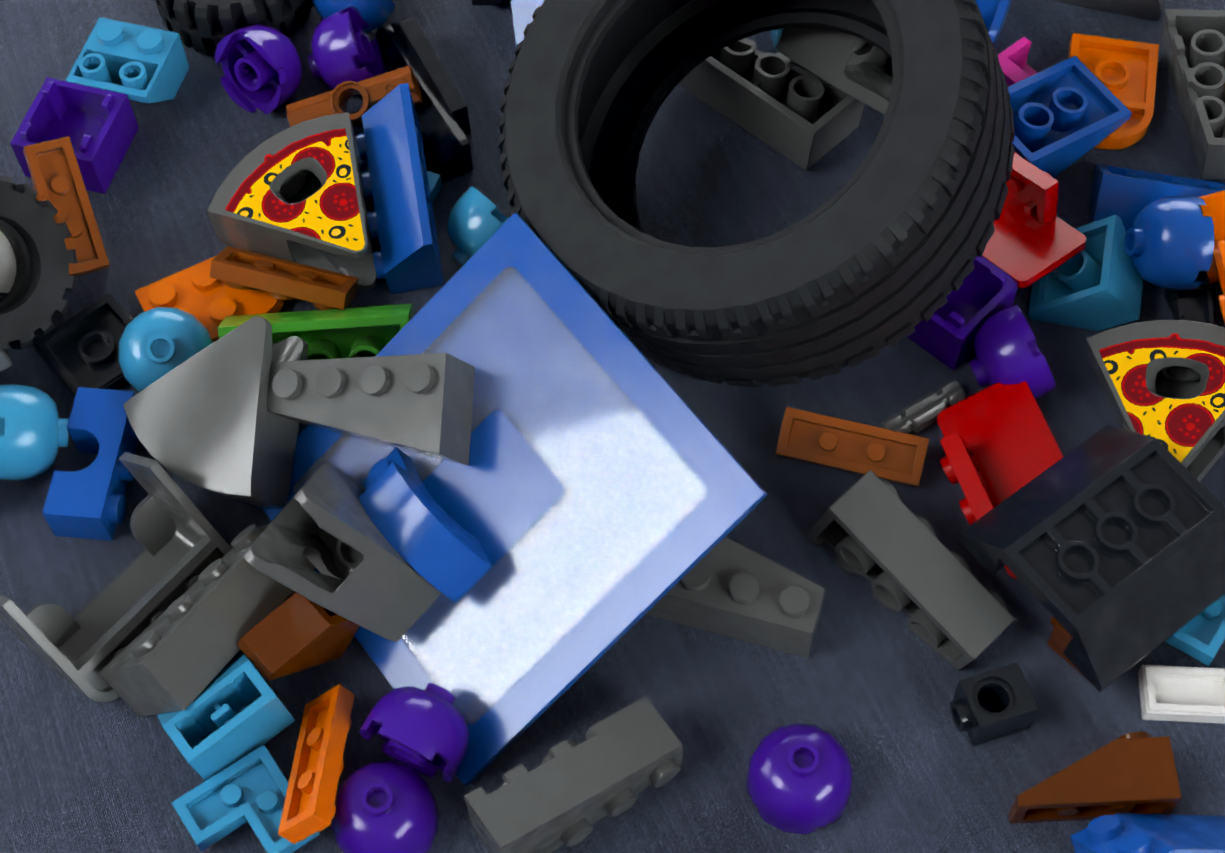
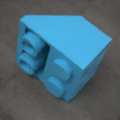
[65,17,190,103]
[157,649,296,781]

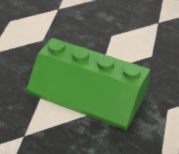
[217,304,414,360]

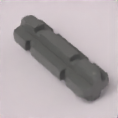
[881,380,966,434]

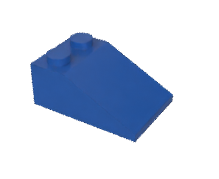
[1008,56,1132,178]
[1070,813,1225,853]

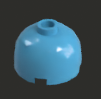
[447,186,509,265]
[118,307,213,392]
[0,384,69,480]

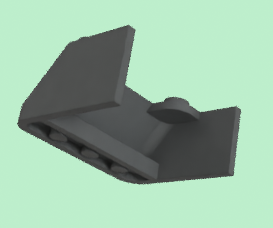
[0,452,232,702]

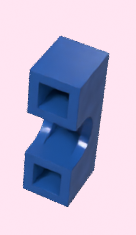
[42,387,139,541]

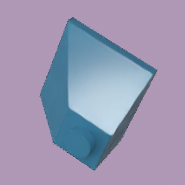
[1028,214,1143,331]

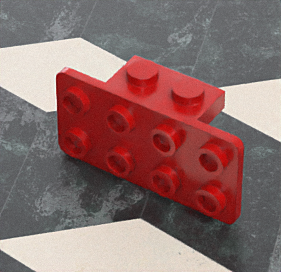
[982,151,1086,288]
[937,381,1064,580]

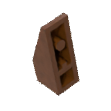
[1008,731,1182,824]

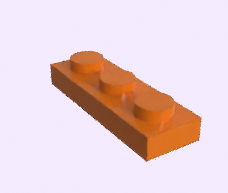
[278,684,355,844]

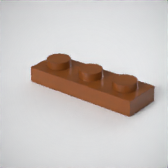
[23,136,110,277]
[210,246,359,310]
[775,407,929,488]

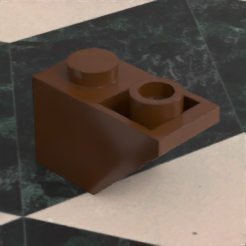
[237,592,360,681]

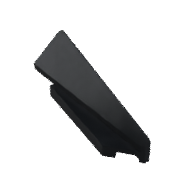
[375,17,473,183]

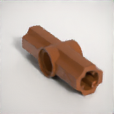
[286,65,423,127]

